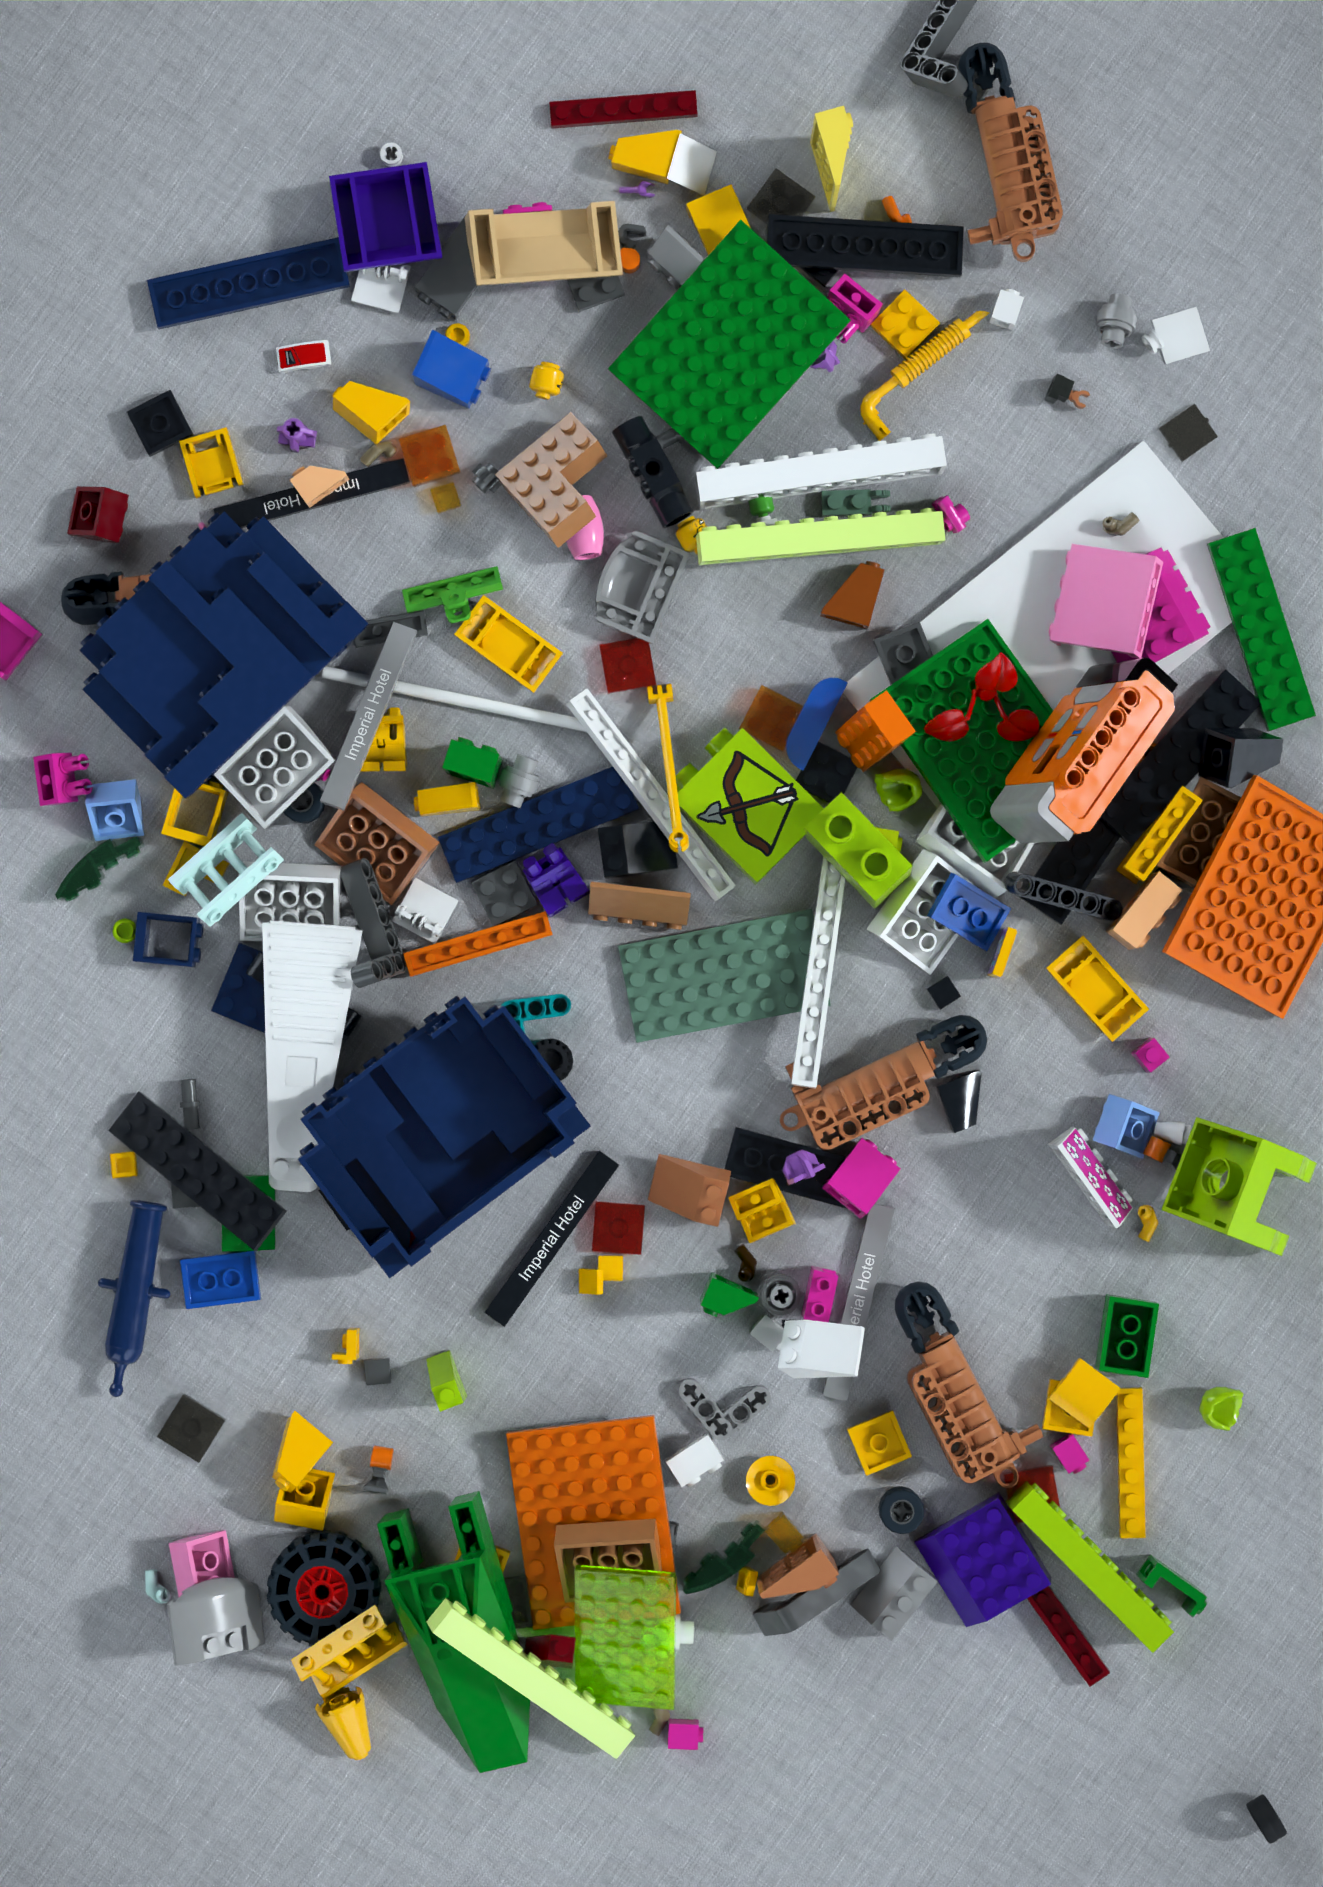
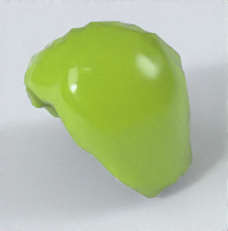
[874,769,923,812]
[1199,1387,1244,1431]

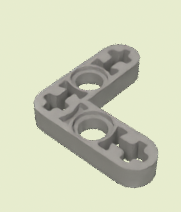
[679,1378,771,1440]

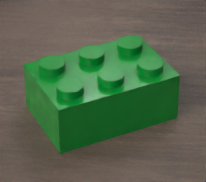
[442,737,503,789]
[1095,1294,1159,1378]

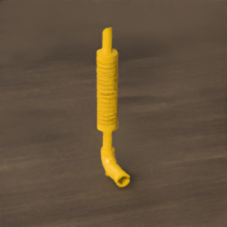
[860,311,990,441]

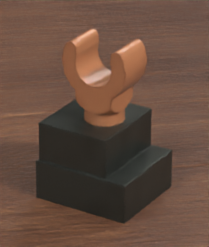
[1045,374,1090,409]

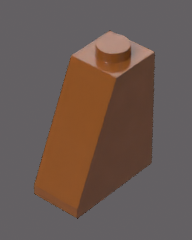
[820,561,885,629]

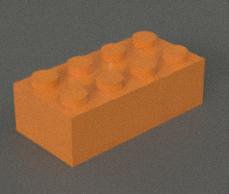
[835,690,916,772]

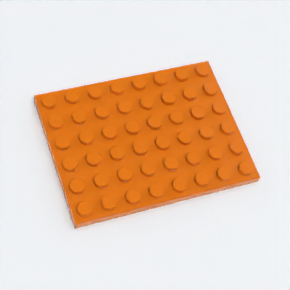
[1162,775,1323,1019]
[506,1415,681,1630]

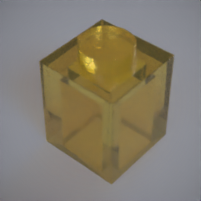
[764,1511,803,1554]

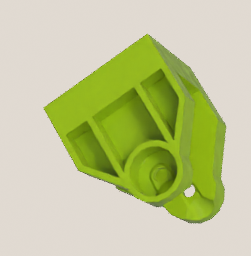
[1161,1117,1317,1256]

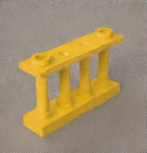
[1116,786,1203,884]
[291,1605,408,1699]

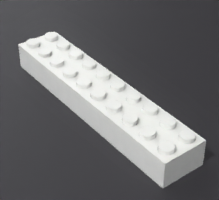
[696,434,947,510]

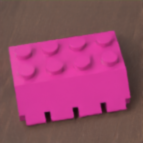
[1111,548,1211,679]

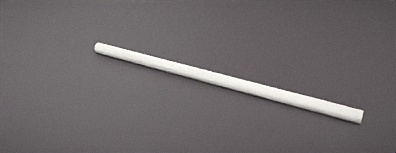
[322,666,587,732]

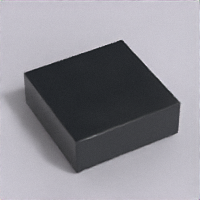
[927,976,961,1010]

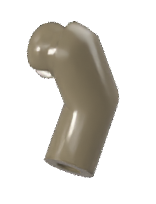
[360,440,397,467]
[1102,512,1140,536]
[649,1697,670,1736]

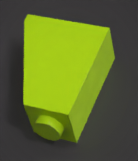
[426,1350,467,1412]

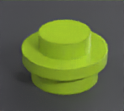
[112,918,136,943]

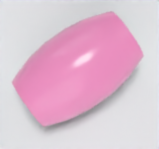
[566,495,604,560]

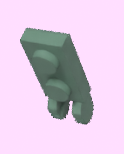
[821,489,891,517]

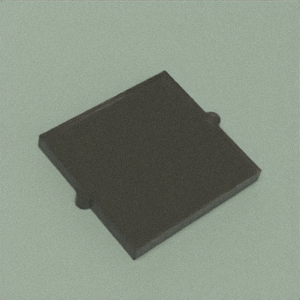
[1159,404,1218,462]

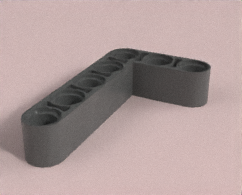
[901,0,977,97]
[340,858,407,988]
[752,1548,881,1636]

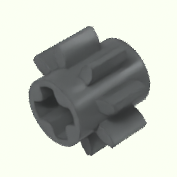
[472,463,502,493]

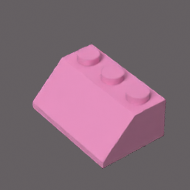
[169,1530,235,1597]

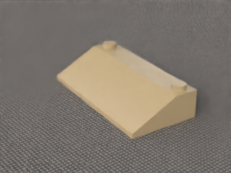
[465,201,623,286]

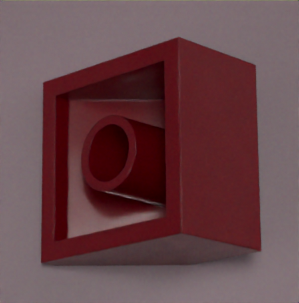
[67,486,129,543]

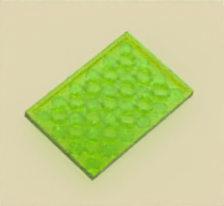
[574,1565,676,1710]

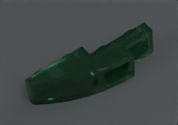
[55,836,145,902]
[682,1520,765,1594]

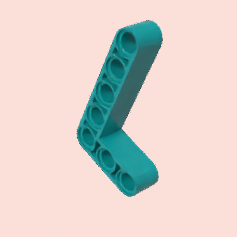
[501,994,571,1034]

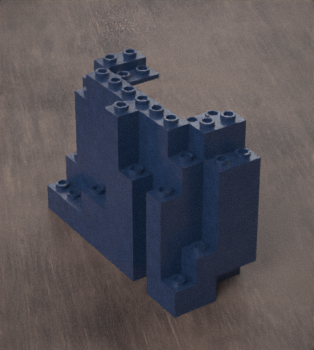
[79,511,369,799]
[298,995,591,1279]

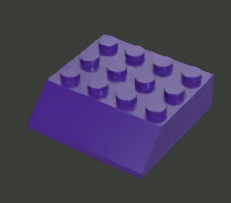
[329,162,442,272]
[914,1492,1052,1627]

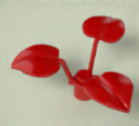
[924,652,1039,741]

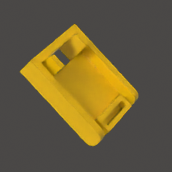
[179,427,244,499]

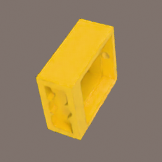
[161,781,229,846]

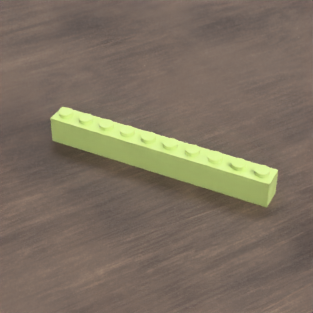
[696,508,946,565]
[426,1598,635,1759]

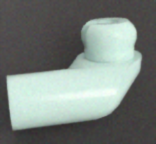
[145,1569,171,1604]

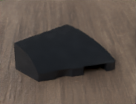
[936,1070,982,1133]

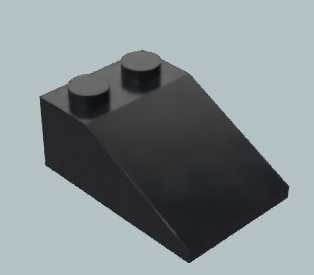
[597,821,678,879]

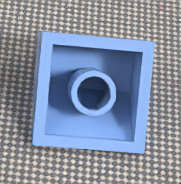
[85,779,144,841]
[1093,1094,1160,1159]

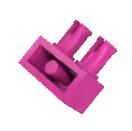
[827,273,883,344]
[33,753,93,806]

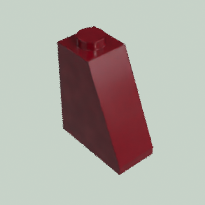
[524,1635,576,1669]

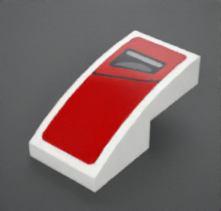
[276,340,331,373]

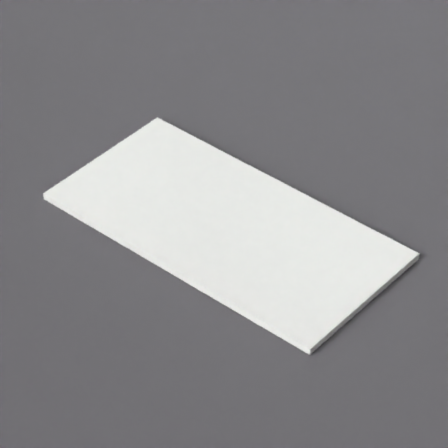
[843,441,1232,808]

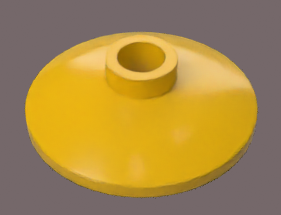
[746,1455,795,1506]

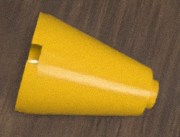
[315,1686,371,1760]

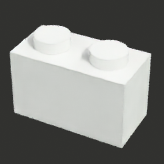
[666,1432,724,1487]

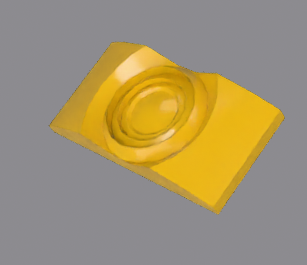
[454,595,563,693]
[1046,935,1149,1042]

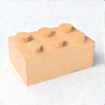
[1106,871,1182,950]

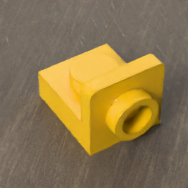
[332,1328,360,1364]

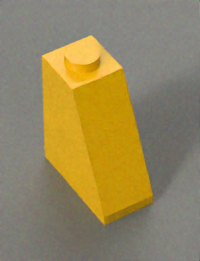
[608,130,682,184]
[332,381,410,444]
[414,782,480,817]
[272,1411,333,1493]

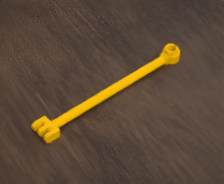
[647,683,689,853]

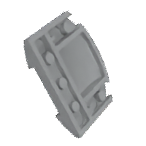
[596,530,690,644]
[167,1577,265,1665]

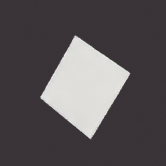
[667,134,717,196]
[1152,307,1210,364]

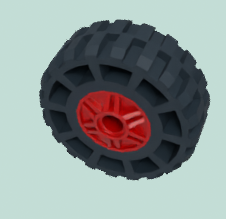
[267,1530,381,1646]

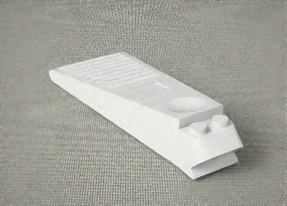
[262,920,363,1192]

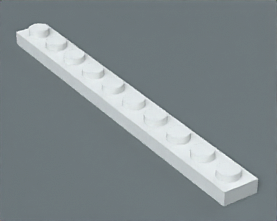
[566,689,736,902]
[791,856,845,1089]

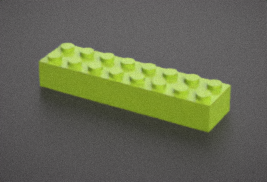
[1005,1481,1174,1653]

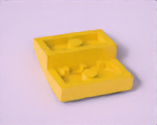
[728,1178,796,1243]
[1048,1358,1120,1428]

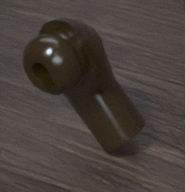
[734,1244,757,1282]

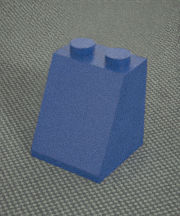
[412,330,491,409]

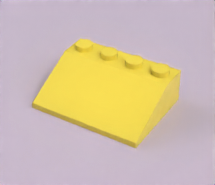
[810,106,853,212]

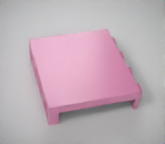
[1049,544,1163,659]

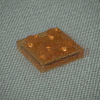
[399,425,461,487]
[739,685,803,752]

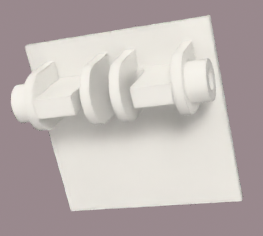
[351,264,411,314]
[392,878,458,944]

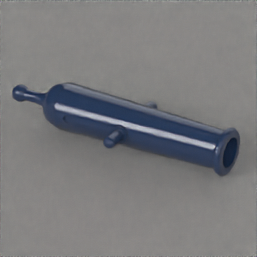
[98,1200,171,1397]

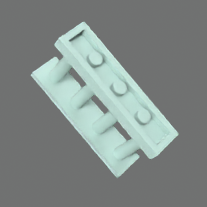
[168,813,284,927]

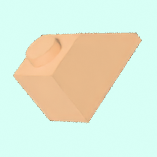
[290,466,349,508]

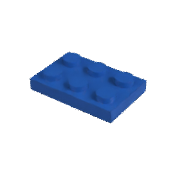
[927,873,1011,951]
[180,1251,261,1309]

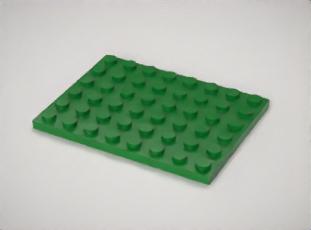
[608,220,851,469]
[869,619,1053,863]

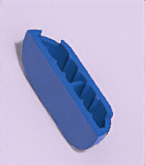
[786,678,848,770]

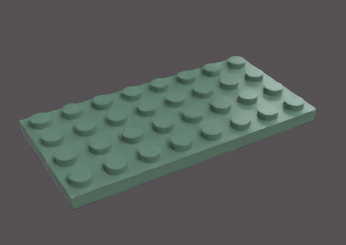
[618,909,831,1043]

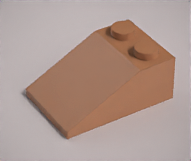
[648,1154,731,1227]

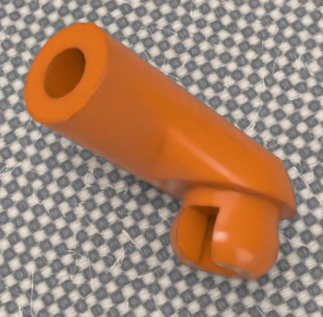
[882,196,912,223]

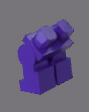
[523,843,590,918]

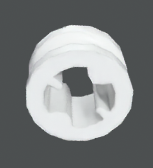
[380,142,403,167]
[1141,329,1164,354]

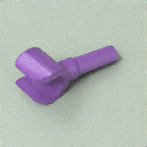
[619,181,655,198]

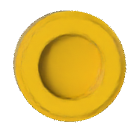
[445,323,470,347]

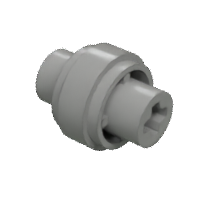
[1096,294,1137,348]
[499,754,540,808]
[761,1274,801,1315]

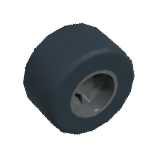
[283,783,325,824]
[878,1486,924,1534]

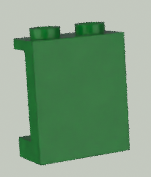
[1136,1554,1207,1617]

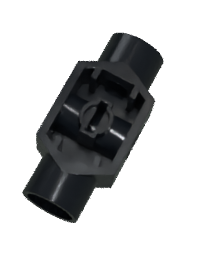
[612,416,694,528]

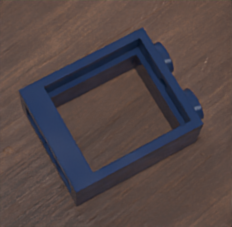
[133,912,204,968]

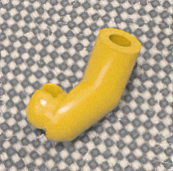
[1138,1205,1158,1243]

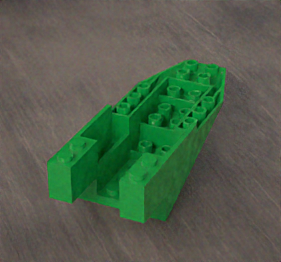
[377,1491,530,1773]

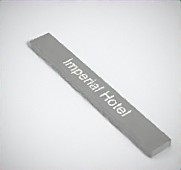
[320,622,417,811]
[822,1204,895,1402]

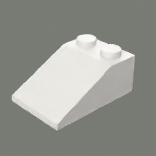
[778,1320,865,1378]

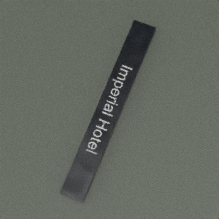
[213,458,410,528]
[484,1150,619,1327]

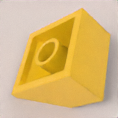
[274,1469,335,1531]

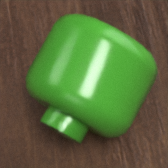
[748,493,774,518]

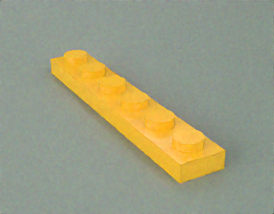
[1116,1387,1146,1538]

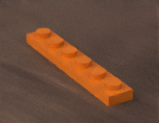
[403,911,553,977]

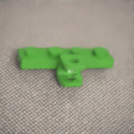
[402,566,503,623]

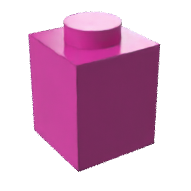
[1131,1038,1170,1073]
[1049,1433,1090,1474]
[668,1718,703,1750]

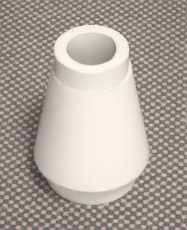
[1154,1122,1191,1146]

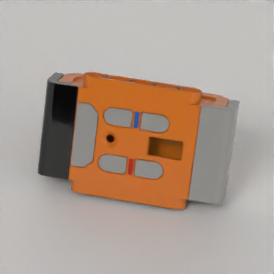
[990,658,1178,843]

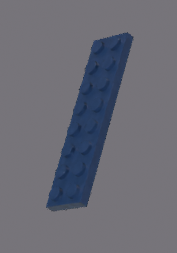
[147,237,350,330]
[438,766,639,883]

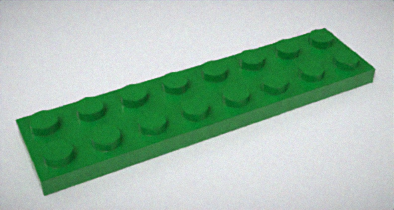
[1207,528,1316,731]

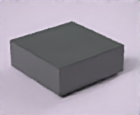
[364,1358,392,1385]

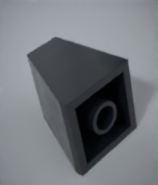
[1198,728,1284,788]

